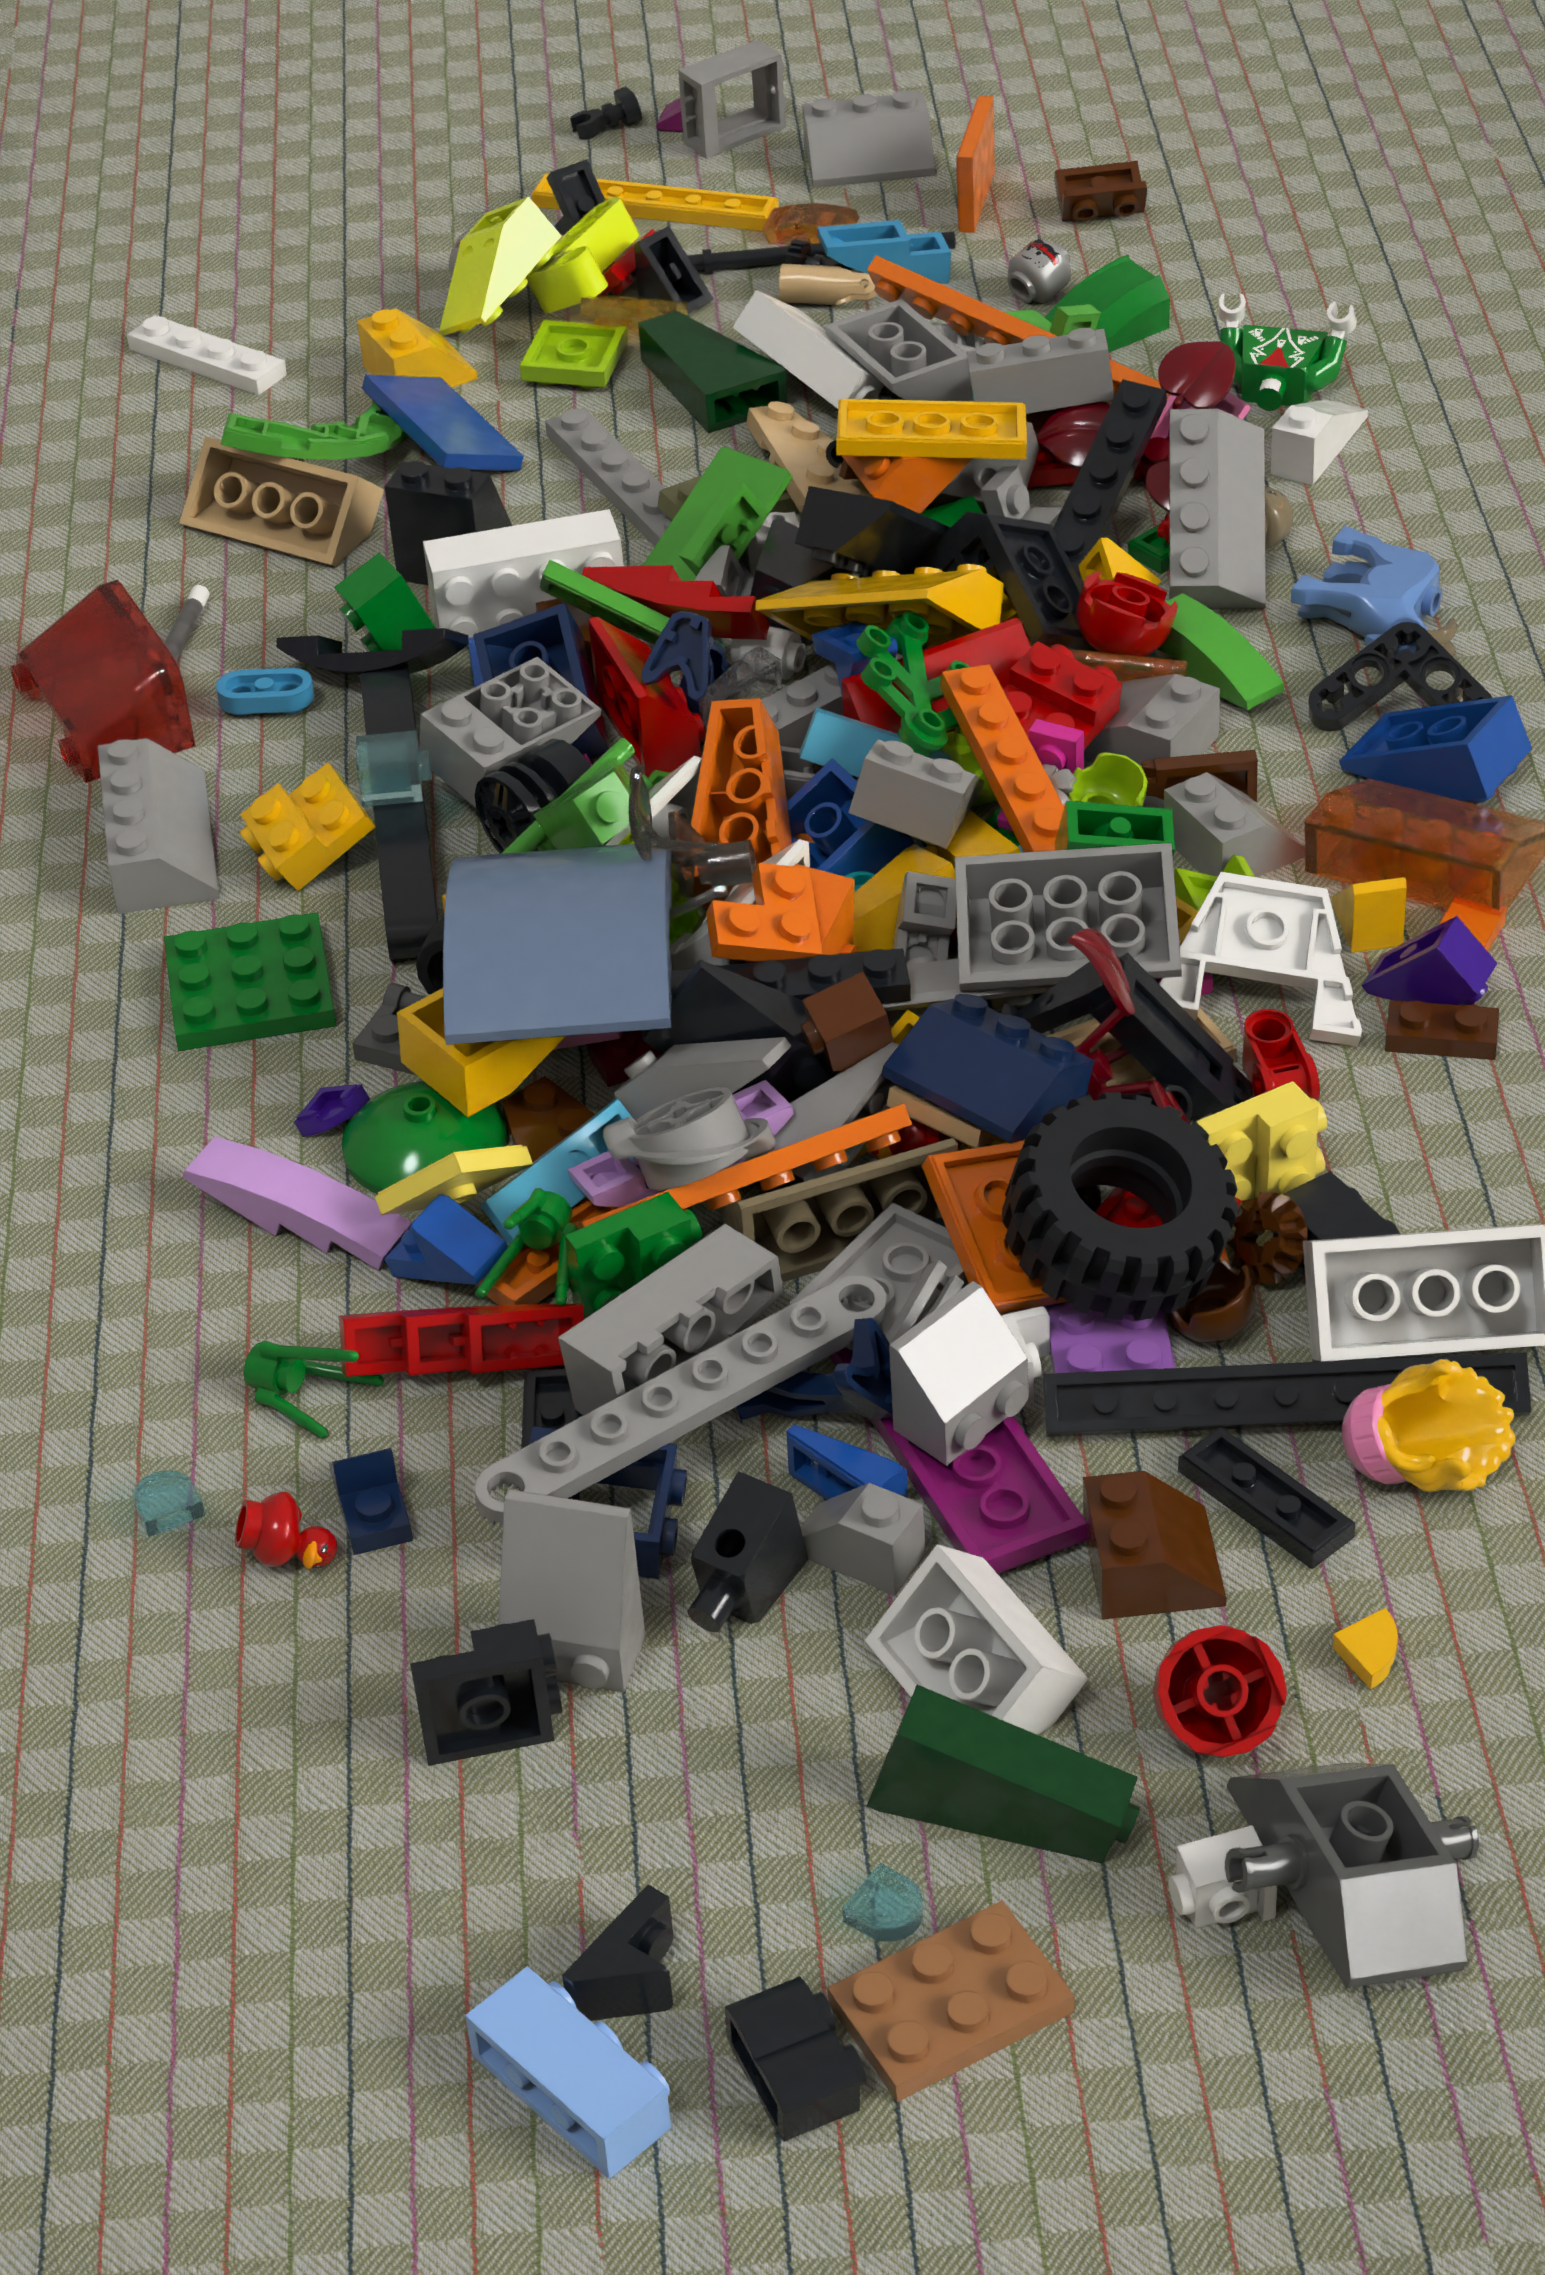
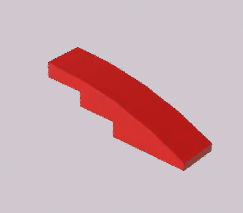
[582,565,770,640]
[339,1303,584,1377]

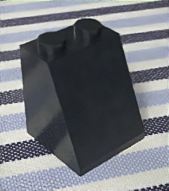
[384,461,512,585]

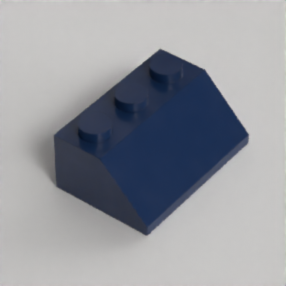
[473,603,610,759]
[881,994,1095,1143]

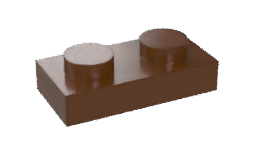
[1385,1000,1499,1060]

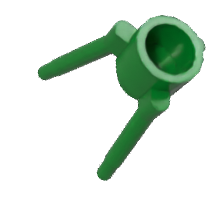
[476,1188,579,1306]
[243,1340,384,1438]

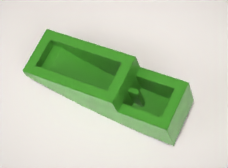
[1157,593,1284,710]

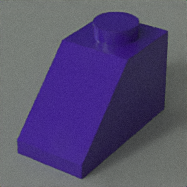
[1361,916,1497,1005]

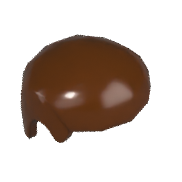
[1168,1259,1256,1343]

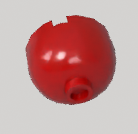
[1076,572,1178,663]
[1152,1625,1287,1758]

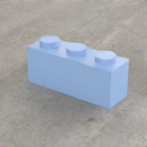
[465,1966,672,2180]

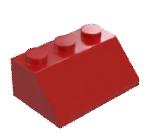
[588,617,706,778]

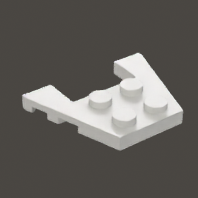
[1159,872,1362,1047]

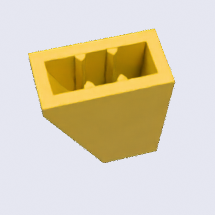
[853,844,957,952]

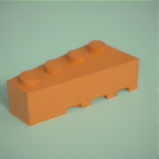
[682,698,792,909]

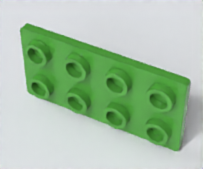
[642,447,792,581]

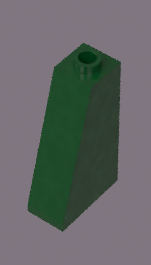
[638,311,788,433]
[866,1685,1140,1863]

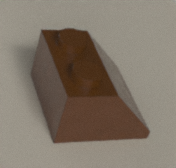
[1083,1471,1227,1620]

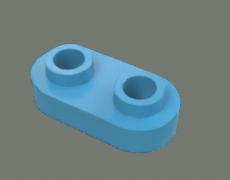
[216,668,315,716]

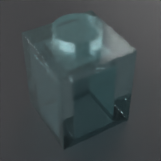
[356,730,432,807]

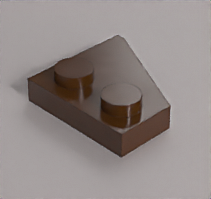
[502,1076,595,1171]

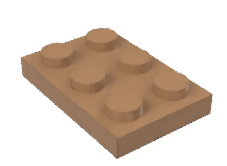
[827,1900,1075,2102]

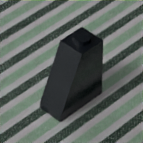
[750,518,852,630]

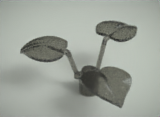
[628,765,756,922]

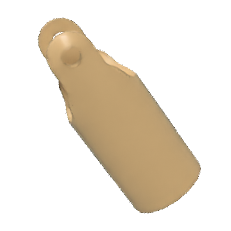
[779,264,877,305]

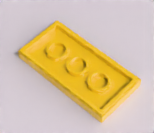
[836,399,1027,459]

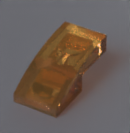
[762,203,860,244]

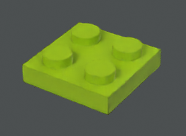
[520,320,628,389]

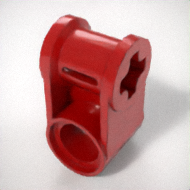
[1242,1009,1320,1101]

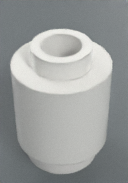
[731,626,806,680]

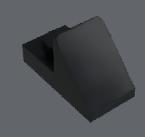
[546,159,606,236]
[562,1884,674,2021]

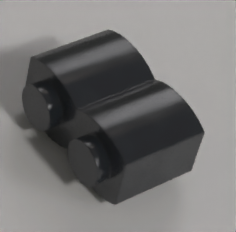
[725,1976,867,2142]

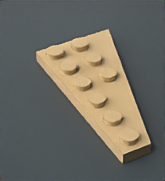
[746,401,926,513]

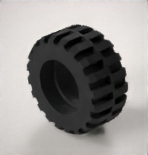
[1002,1093,1238,1321]

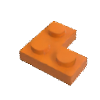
[706,863,823,962]

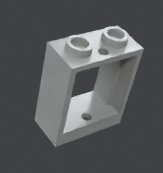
[678,40,786,158]

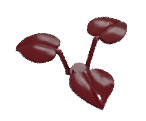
[1037,341,1235,512]
[1066,928,1190,1124]

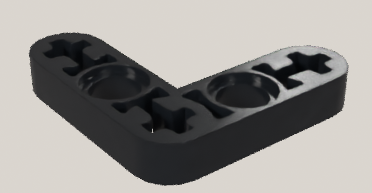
[1308,622,1493,731]

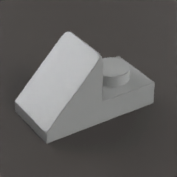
[980,466,1062,525]

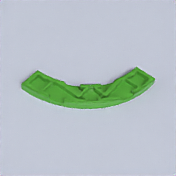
[220,401,408,460]

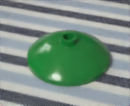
[342,1081,507,1194]

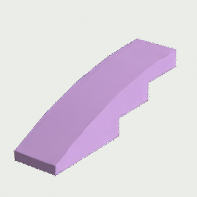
[182,1136,412,1271]

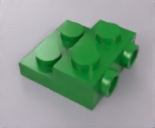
[565,1192,702,1319]

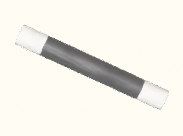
[150,585,210,682]

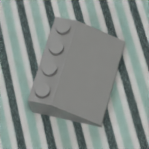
[955,843,1182,991]

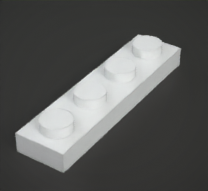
[127,315,287,395]

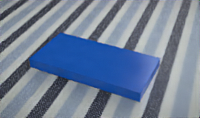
[362,375,524,471]

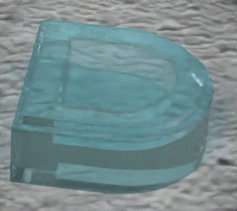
[134,1470,205,1537]
[842,1863,923,1942]

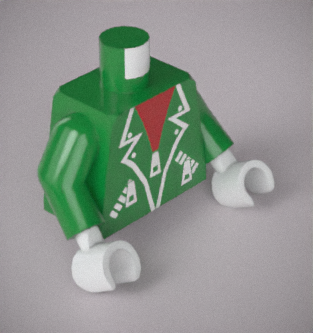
[1218,293,1357,411]

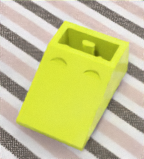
[439,197,561,336]

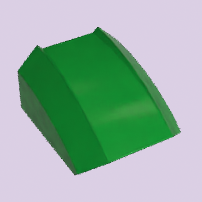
[1045,254,1170,353]

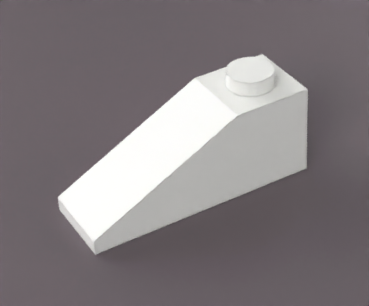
[1270,400,1368,486]

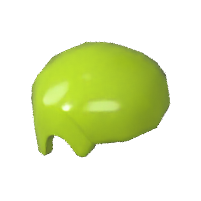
[1066,752,1148,807]

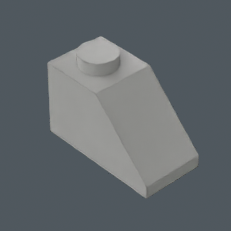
[801,1483,925,1595]

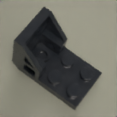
[907,511,1097,652]

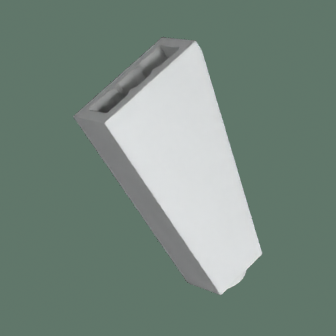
[733,290,884,409]

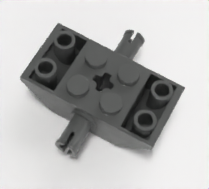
[1225,1763,1479,1989]

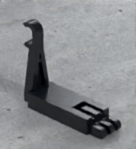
[1001,953,1253,1120]

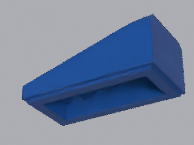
[786,1424,908,1500]

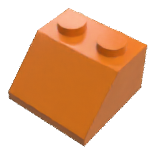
[842,455,973,514]

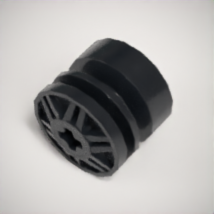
[474,739,591,854]

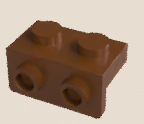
[1054,161,1147,221]

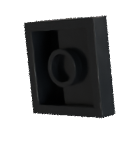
[410,1619,562,1766]

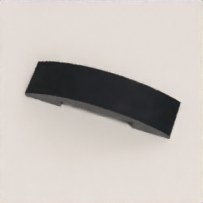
[276,628,468,677]

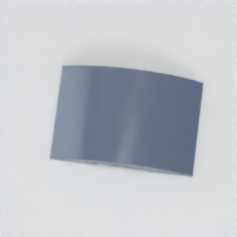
[443,841,672,1045]

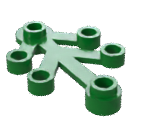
[856,611,970,756]

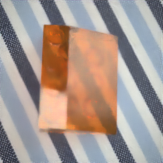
[1304,779,1545,916]

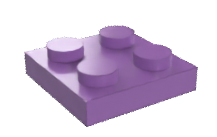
[1044,1303,1175,1373]

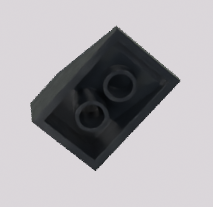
[641,960,839,1103]

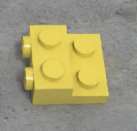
[1196,1081,1327,1201]

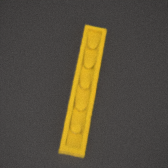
[531,173,779,232]

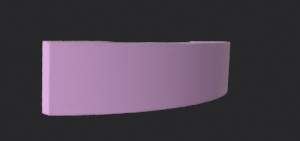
[568,1080,794,1207]

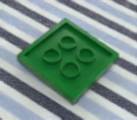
[164,912,337,1052]

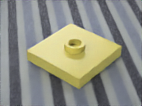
[375,1145,533,1215]

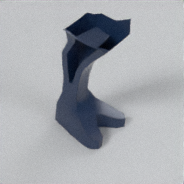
[641,611,739,718]
[728,1318,893,1423]

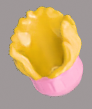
[1342,1359,1515,1492]

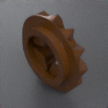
[1226,1192,1307,1285]

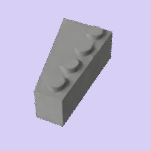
[558,1224,784,1416]

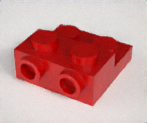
[1003,641,1123,749]

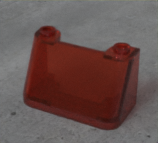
[10,580,195,783]

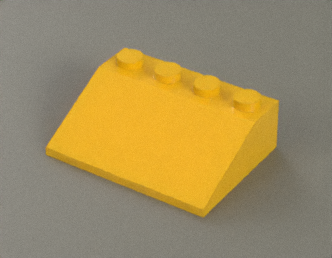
[755,564,1004,645]

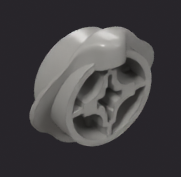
[603,1087,775,1190]

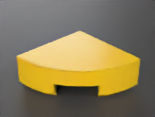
[1333,1608,1398,1690]

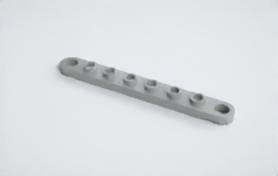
[475,1275,886,1526]

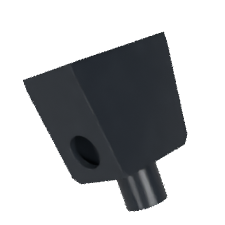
[687,1471,808,1632]

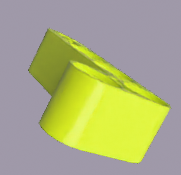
[526,196,640,314]

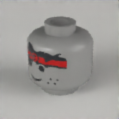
[1007,239,1071,303]

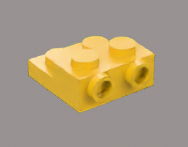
[239,762,376,891]

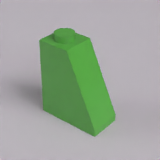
[533,757,645,850]

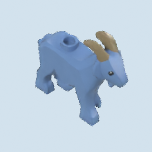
[1291,526,1458,665]

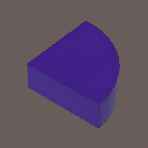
[294,1084,370,1137]

